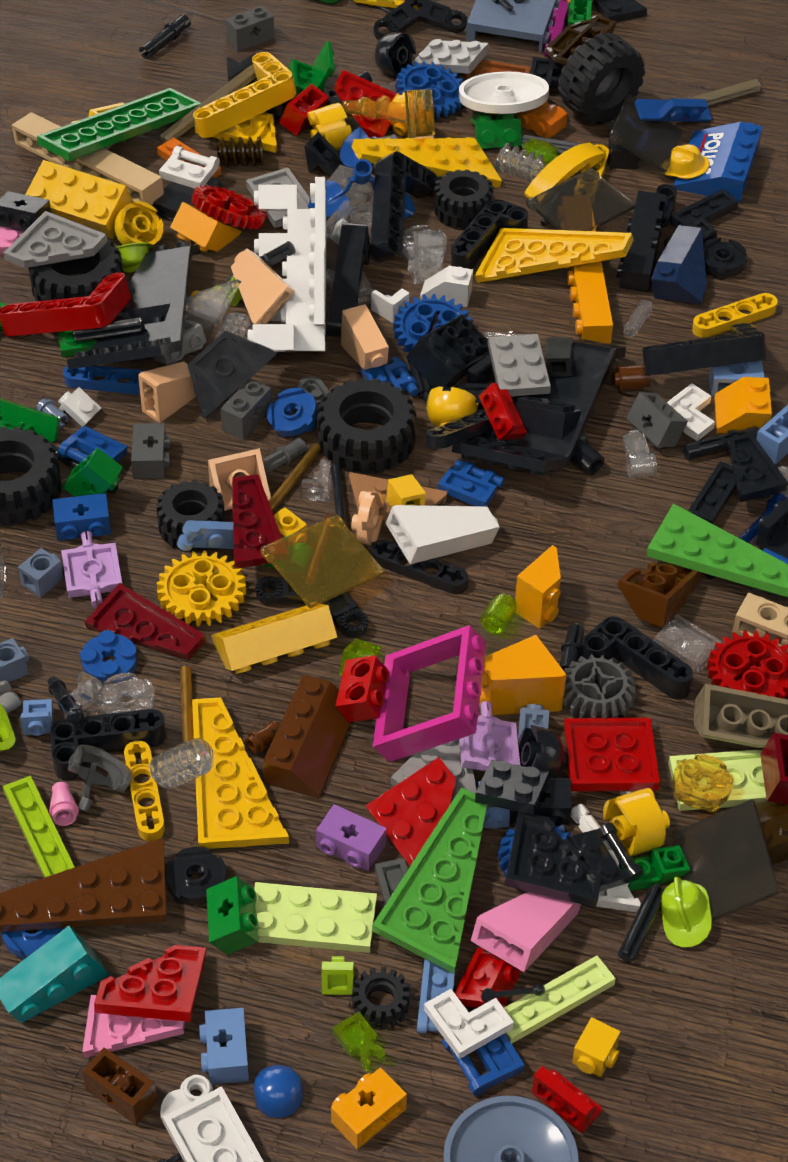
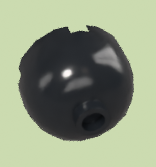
[375,32,416,77]
[518,725,567,778]

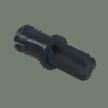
[560,623,585,671]

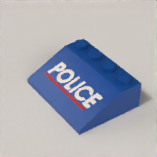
[673,122,763,203]

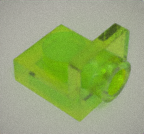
[339,638,382,676]

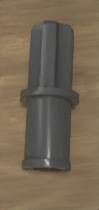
[262,438,307,473]

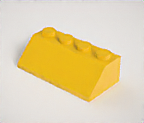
[211,603,337,674]

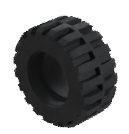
[559,33,645,124]
[29,239,123,301]
[317,378,416,474]
[0,427,61,526]

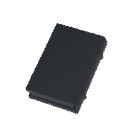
[153,177,223,222]

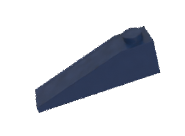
[652,225,707,304]

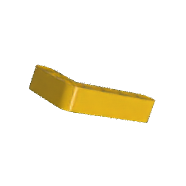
[193,52,297,138]

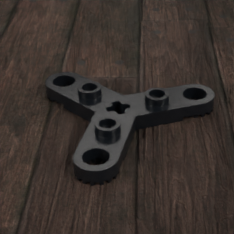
[373,0,468,40]
[255,538,368,638]

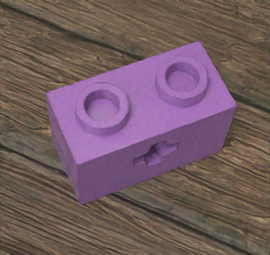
[316,804,387,871]

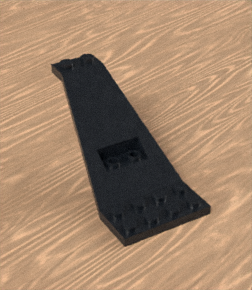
[67,241,201,369]

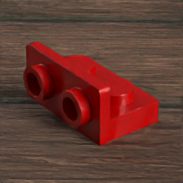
[479,383,527,440]
[455,948,520,1008]
[532,1066,602,1134]

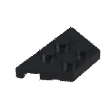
[188,330,278,419]

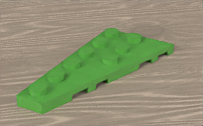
[647,503,788,597]
[372,787,487,974]

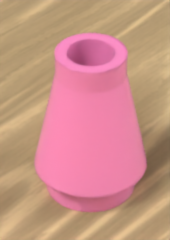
[49,782,79,826]

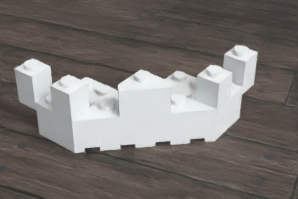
[248,177,326,352]

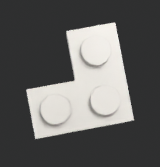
[667,383,715,441]
[424,989,514,1059]

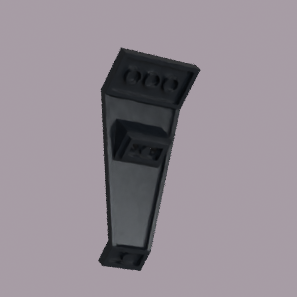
[452,339,626,475]

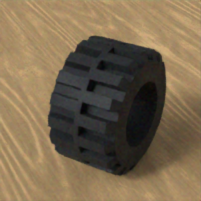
[434,170,493,229]
[156,480,225,551]

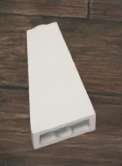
[386,505,500,564]

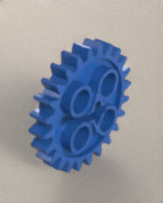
[395,61,464,119]
[393,294,472,353]

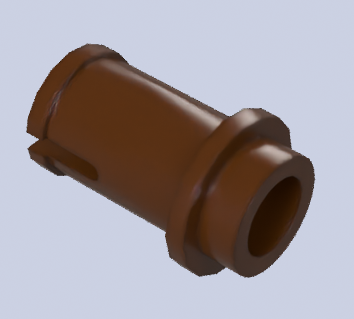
[245,720,280,753]

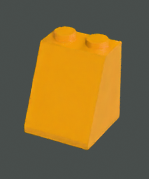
[479,635,566,715]

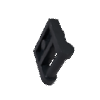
[569,822,644,892]

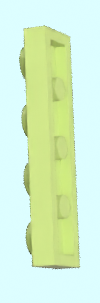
[504,956,616,1044]

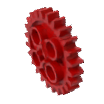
[191,185,267,230]
[706,630,788,699]

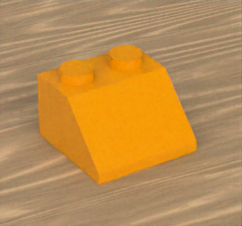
[170,202,242,252]
[714,377,772,434]
[514,545,561,629]

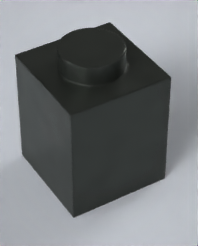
[545,337,574,377]

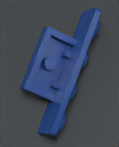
[634,98,712,122]

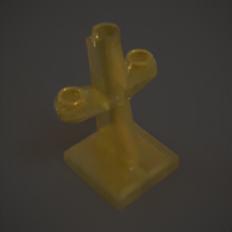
[342,89,435,138]

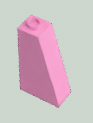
[471,892,581,972]

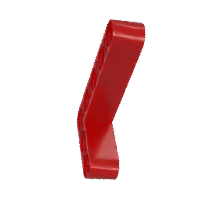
[0,273,132,336]

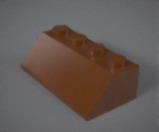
[263,674,352,799]

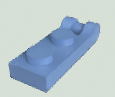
[177,520,233,551]
[417,959,455,1036]

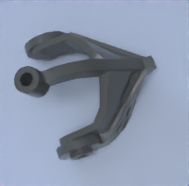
[68,745,131,812]

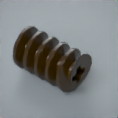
[217,136,263,166]

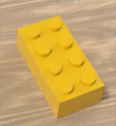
[25,160,133,239]

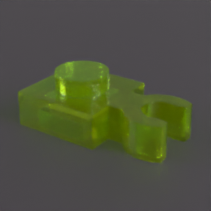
[332,1012,385,1071]

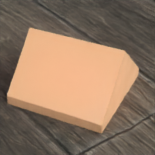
[208,448,271,511]

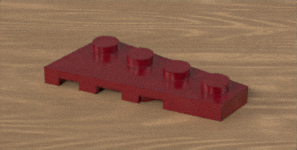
[232,474,288,569]

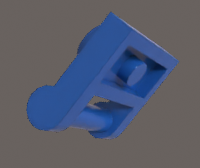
[58,426,128,463]
[442,1033,524,1096]

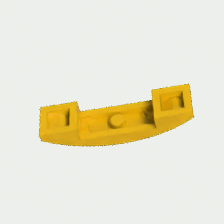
[524,142,606,207]

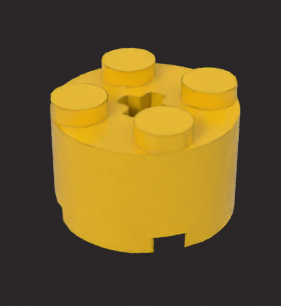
[307,103,352,151]
[603,788,670,856]

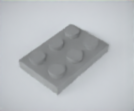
[412,39,490,74]
[246,168,310,228]
[488,334,551,397]

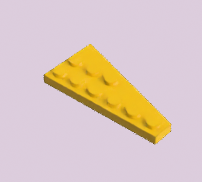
[351,137,502,188]
[475,228,634,283]
[192,697,289,849]

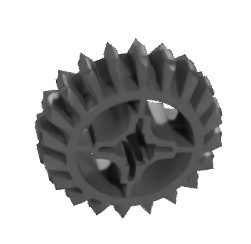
[563,654,636,718]

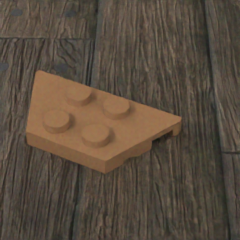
[349,472,448,527]

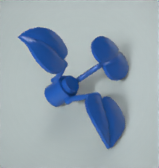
[308,127,415,219]

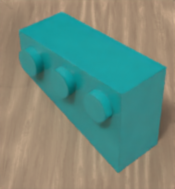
[0,926,110,1023]

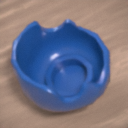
[254,1064,303,1118]

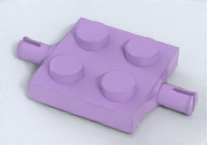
[61,531,122,608]
[459,701,520,772]

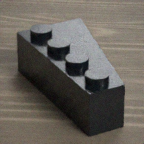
[616,190,666,293]

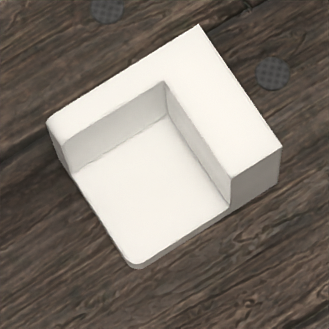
[371,289,409,323]

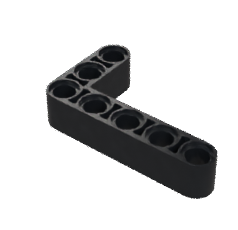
[370,151,439,262]
[327,222,371,337]
[642,323,766,375]

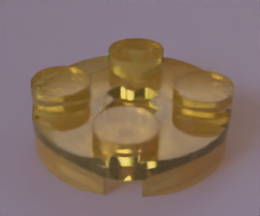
[672,754,733,812]

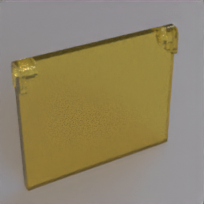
[261,515,385,609]

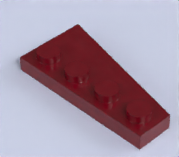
[84,583,206,660]

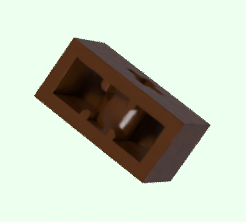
[82,1047,157,1125]

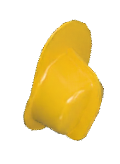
[660,144,709,179]

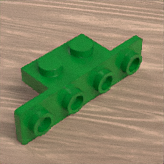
[0,398,60,442]

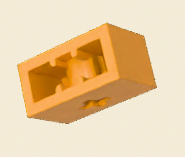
[331,1067,407,1150]

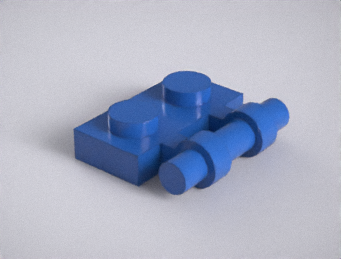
[360,357,419,397]
[438,459,505,507]

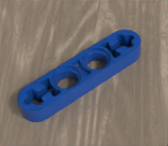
[63,365,148,395]

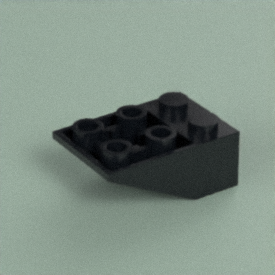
[406,314,490,388]

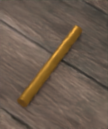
[269,443,322,512]
[180,666,195,764]

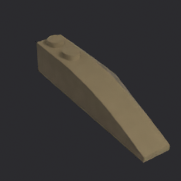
[694,683,788,748]

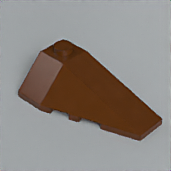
[618,562,705,628]

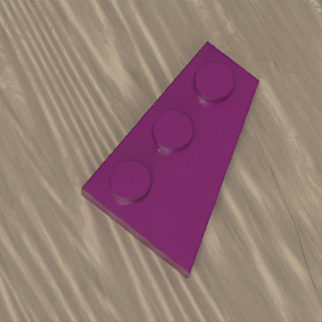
[544,0,569,65]

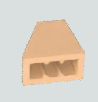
[231,249,295,324]
[341,304,389,370]
[138,361,196,423]

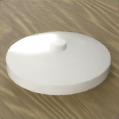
[459,72,549,114]

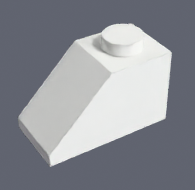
[420,266,473,307]

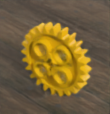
[157,551,246,627]

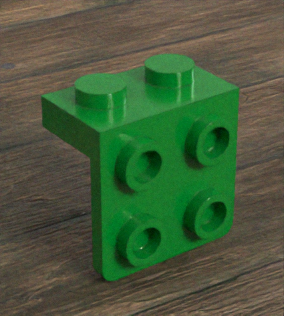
[289,41,336,96]
[470,112,522,149]

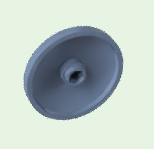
[443,1096,579,1162]

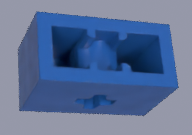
[52,493,111,541]

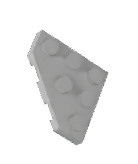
[3,211,107,268]
[391,739,476,801]

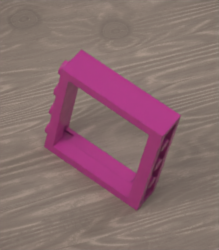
[373,625,486,762]

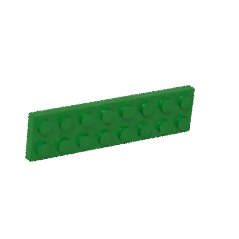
[37,88,200,161]

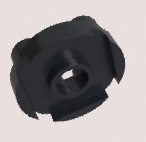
[703,238,747,280]
[165,847,227,905]

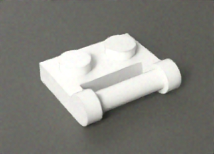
[159,146,220,189]

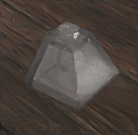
[185,279,242,332]

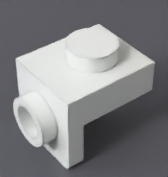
[58,387,101,427]

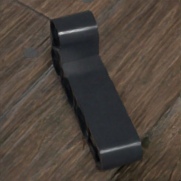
[451,199,528,269]
[582,616,693,699]
[50,709,166,781]

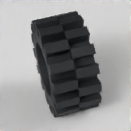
[352,967,410,1030]

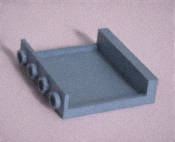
[466,0,560,53]

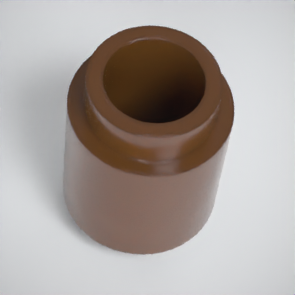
[612,365,650,392]

